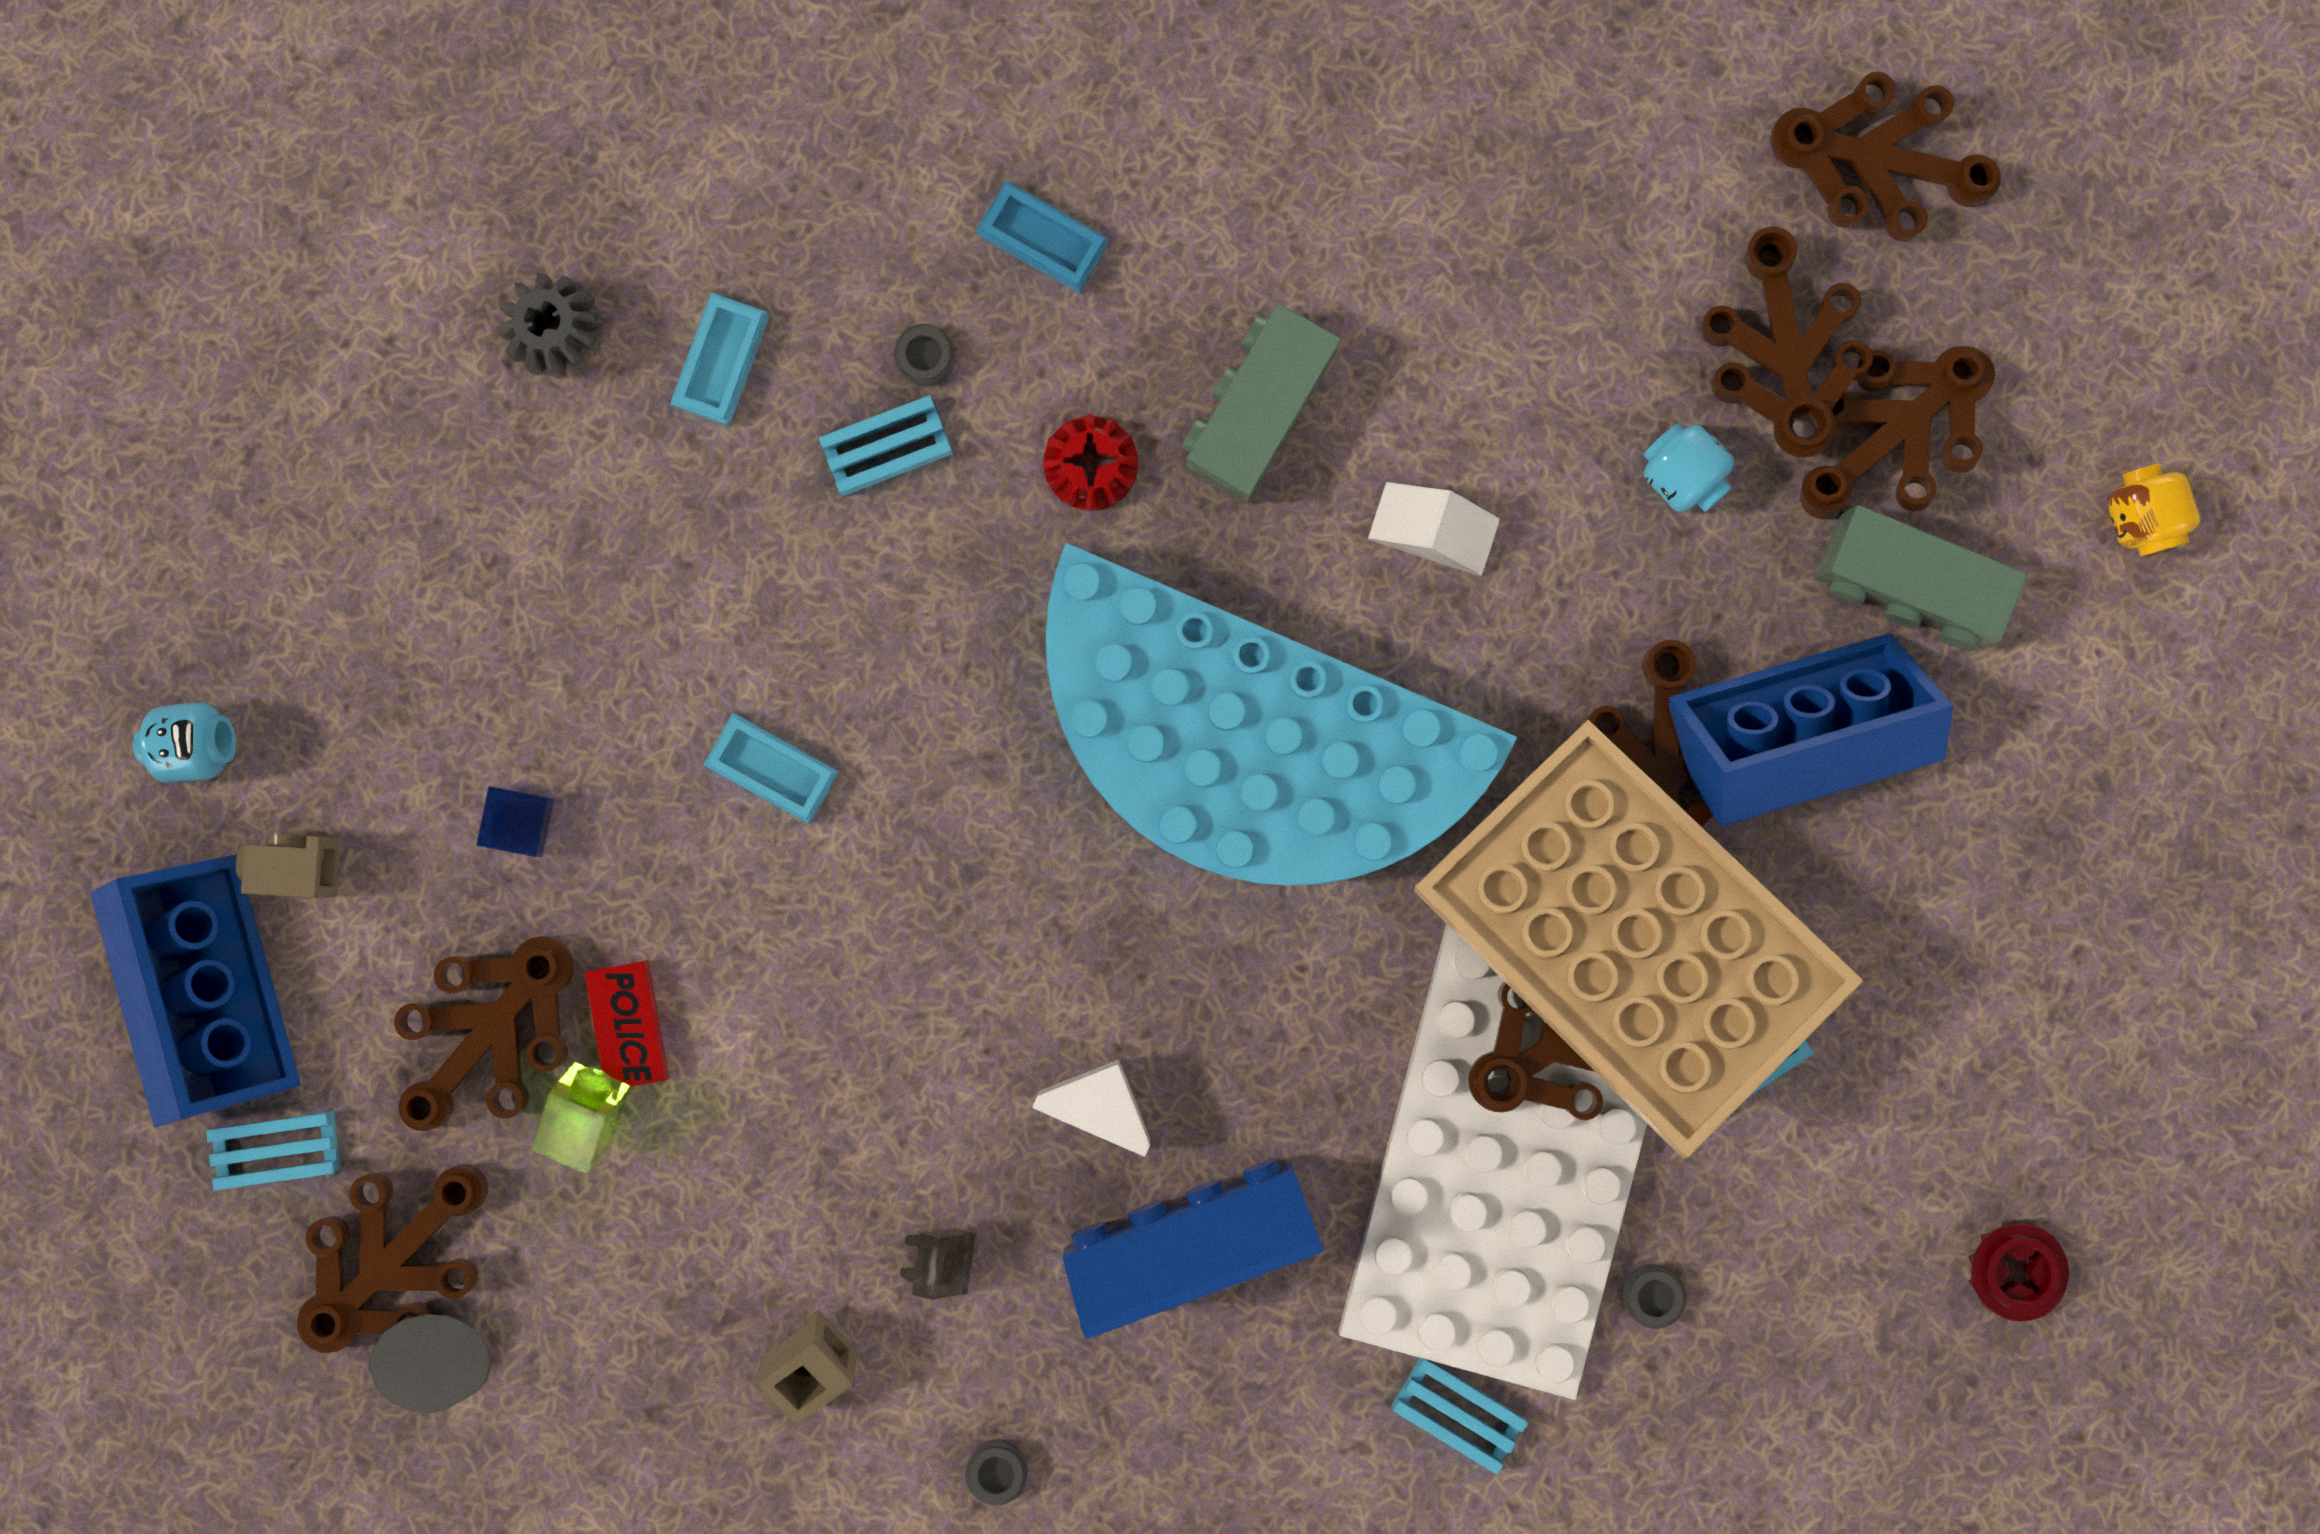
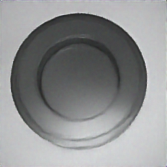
[894,324,955,387]
[1622,1264,1686,1329]
[966,1439,1028,1506]

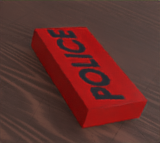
[584,960,669,1092]

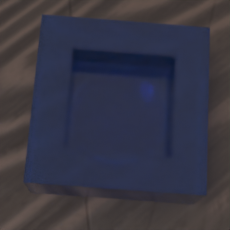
[476,786,554,857]

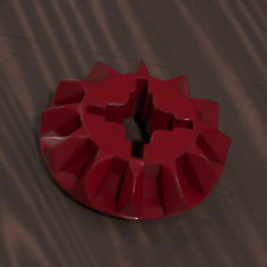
[1968,1223,2069,1322]

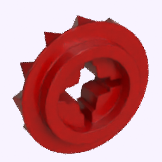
[1043,413,1138,511]

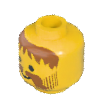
[2107,463,2201,557]

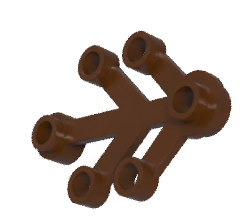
[1770,72,2001,242]
[1701,227,1873,458]
[1800,346,1995,519]
[1586,640,1713,827]
[394,936,574,1131]
[1468,981,1603,1120]
[297,1165,488,1353]

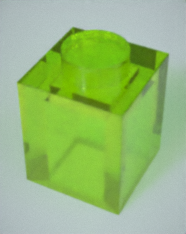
[532,1062,630,1174]

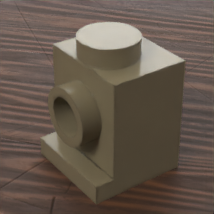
[236,833,340,898]
[756,1310,857,1426]

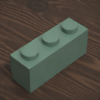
[1182,303,1341,504]
[1814,505,2028,651]

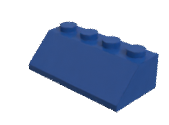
[1669,633,1954,827]
[90,854,301,1128]
[1062,1159,1324,1340]

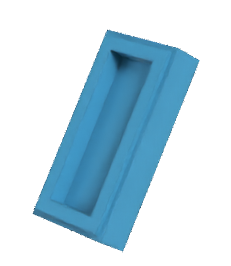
[976,180,1109,294]

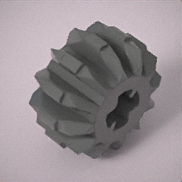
[496,273,604,378]

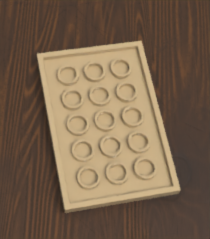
[1414,720,1863,1159]

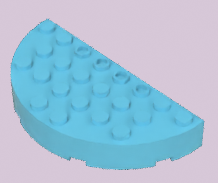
[1046,543,1517,886]

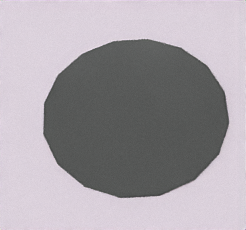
[369,1314,490,1413]

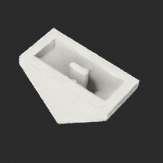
[1367,482,1500,576]
[1032,1059,1150,1157]

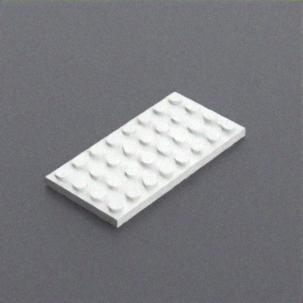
[1338,924,1647,1400]

